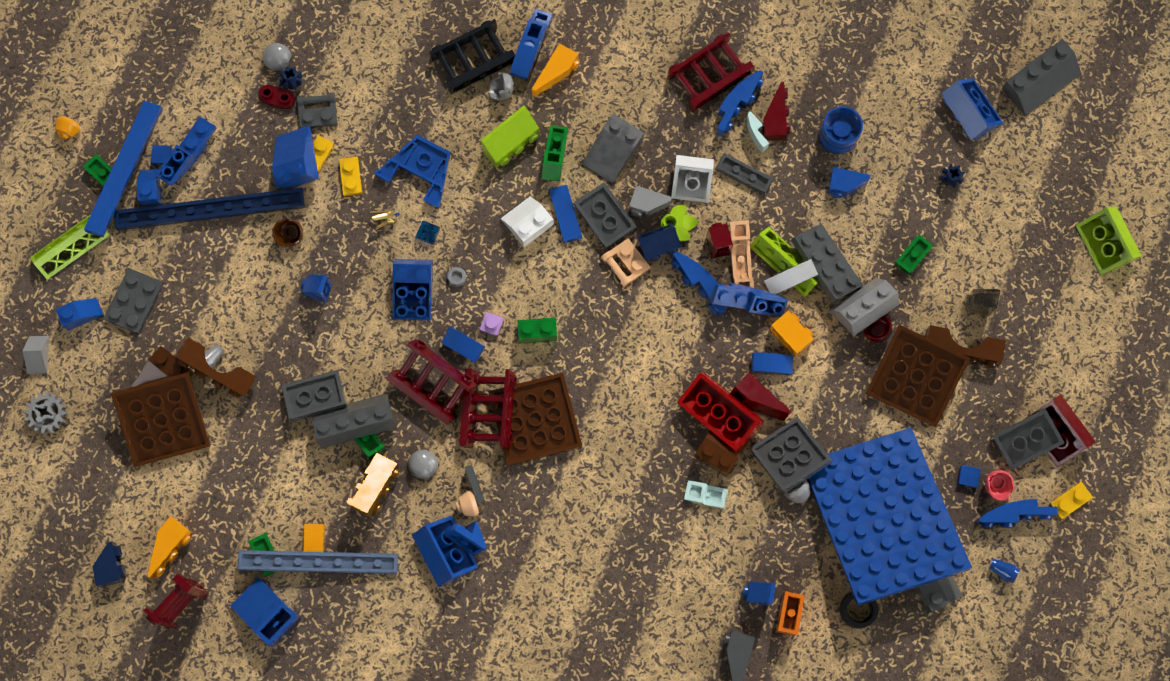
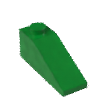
[542,125,569,182]

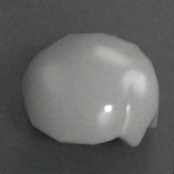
[263,43,292,71]
[489,73,514,101]
[407,449,438,479]

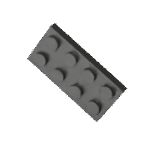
[791,223,863,303]

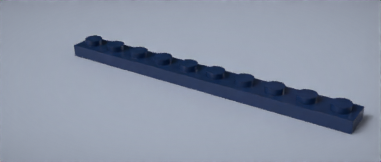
[114,188,306,231]

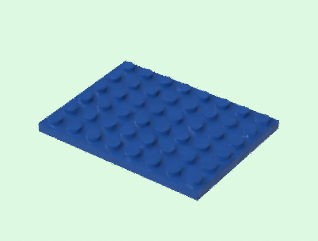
[807,427,972,606]

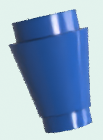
[989,559,1020,583]

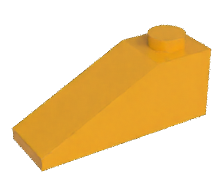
[531,43,580,97]

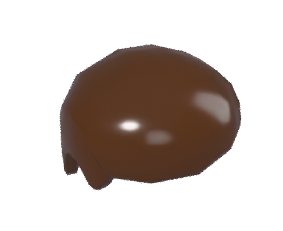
[272,218,303,247]

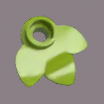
[661,205,698,241]

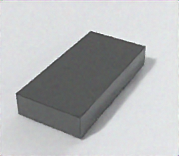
[465,465,485,506]

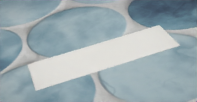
[764,259,818,294]

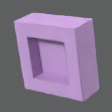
[480,312,504,337]

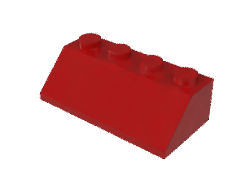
[677,372,764,452]

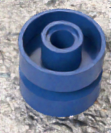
[819,106,863,154]

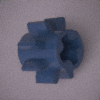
[279,67,302,90]
[940,164,965,188]

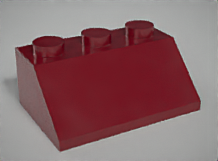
[1026,394,1096,467]

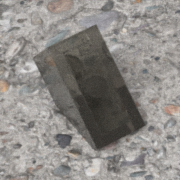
[964,289,1001,317]

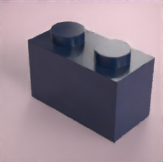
[637,223,682,261]

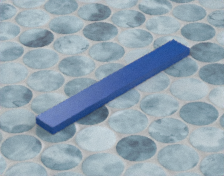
[84,101,162,237]

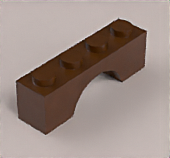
[925,325,1006,368]
[174,337,257,398]

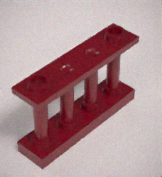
[667,32,755,112]
[386,339,477,425]
[459,369,517,449]
[143,573,209,629]

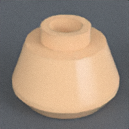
[456,491,479,517]

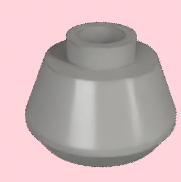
[785,480,810,504]

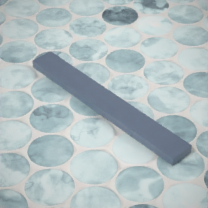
[237,550,398,574]

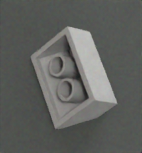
[830,278,899,336]

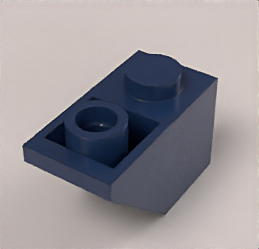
[92,541,126,587]

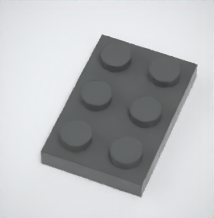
[573,182,637,249]
[103,268,164,334]
[282,370,347,422]
[993,408,1064,470]

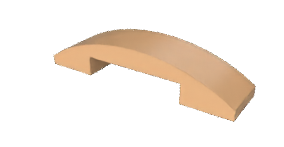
[730,220,754,288]

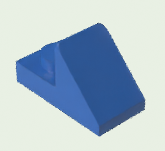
[443,521,486,555]

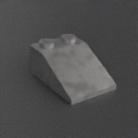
[582,113,644,184]

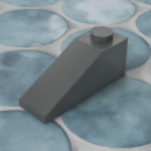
[723,630,755,681]

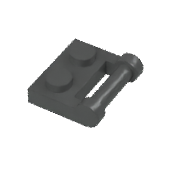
[297,92,338,128]

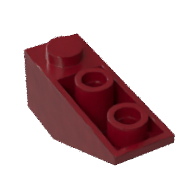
[762,82,790,141]
[730,373,791,421]

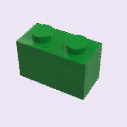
[517,317,557,344]

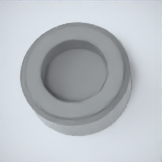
[447,267,466,287]

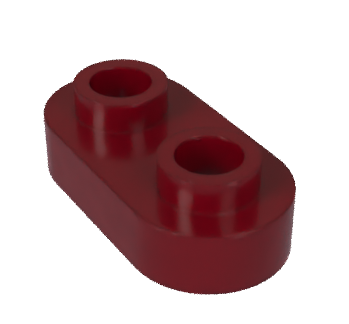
[258,85,295,109]

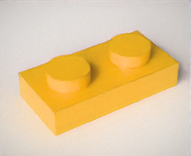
[313,135,335,173]
[339,157,362,196]
[1049,481,1093,520]

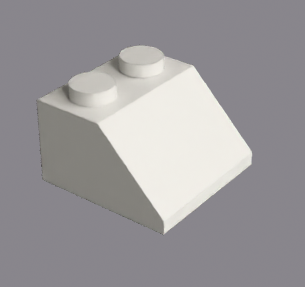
[671,155,714,203]
[501,196,554,247]

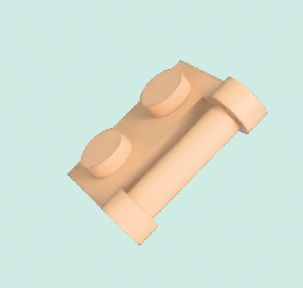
[601,238,651,288]

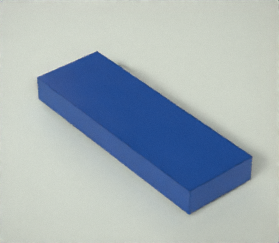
[549,185,582,243]

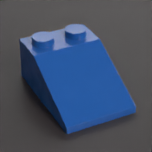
[272,126,319,190]

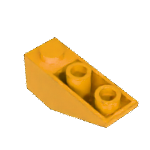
[147,516,192,579]

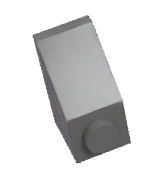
[629,186,672,218]

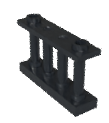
[429,19,515,95]

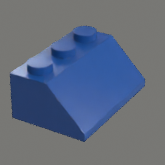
[941,78,1004,140]
[412,516,479,587]

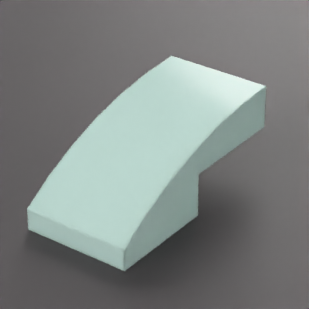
[746,111,769,153]
[684,480,728,509]

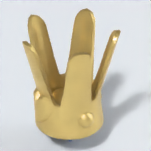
[370,208,400,230]

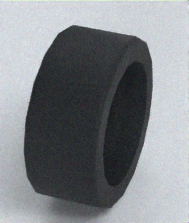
[840,592,879,629]

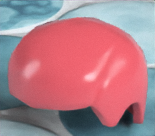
[985,470,1015,501]

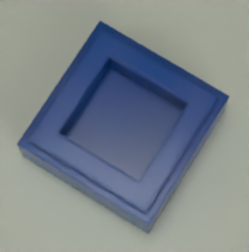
[151,145,173,165]
[957,465,981,489]

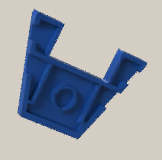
[374,135,451,209]

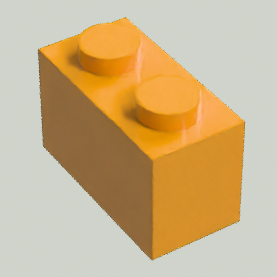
[769,311,814,357]

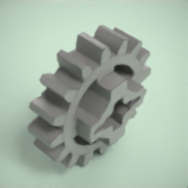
[24,392,69,435]

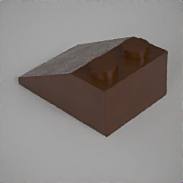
[132,346,194,387]
[694,430,751,477]

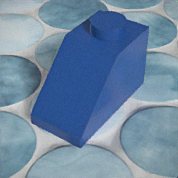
[827,167,871,198]
[137,169,161,207]
[301,274,332,303]
[55,298,104,331]
[742,581,776,607]

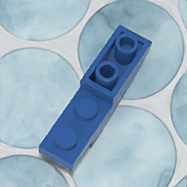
[510,8,553,80]
[716,70,764,137]
[155,117,217,186]
[671,252,726,317]
[710,283,788,317]
[975,499,1058,528]

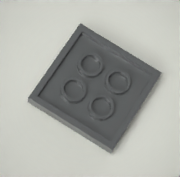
[750,417,832,494]

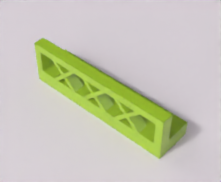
[30,214,110,280]
[750,227,819,297]

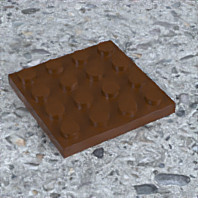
[865,324,970,428]
[111,371,211,467]
[488,372,582,467]

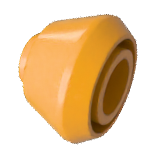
[55,116,80,140]

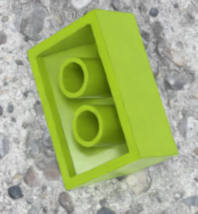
[481,106,539,168]
[1075,206,1142,275]

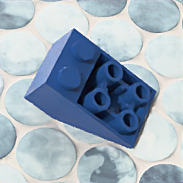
[393,259,433,321]
[230,577,301,647]

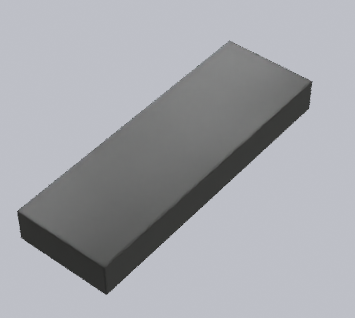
[715,153,774,195]

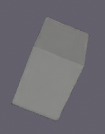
[23,336,49,374]

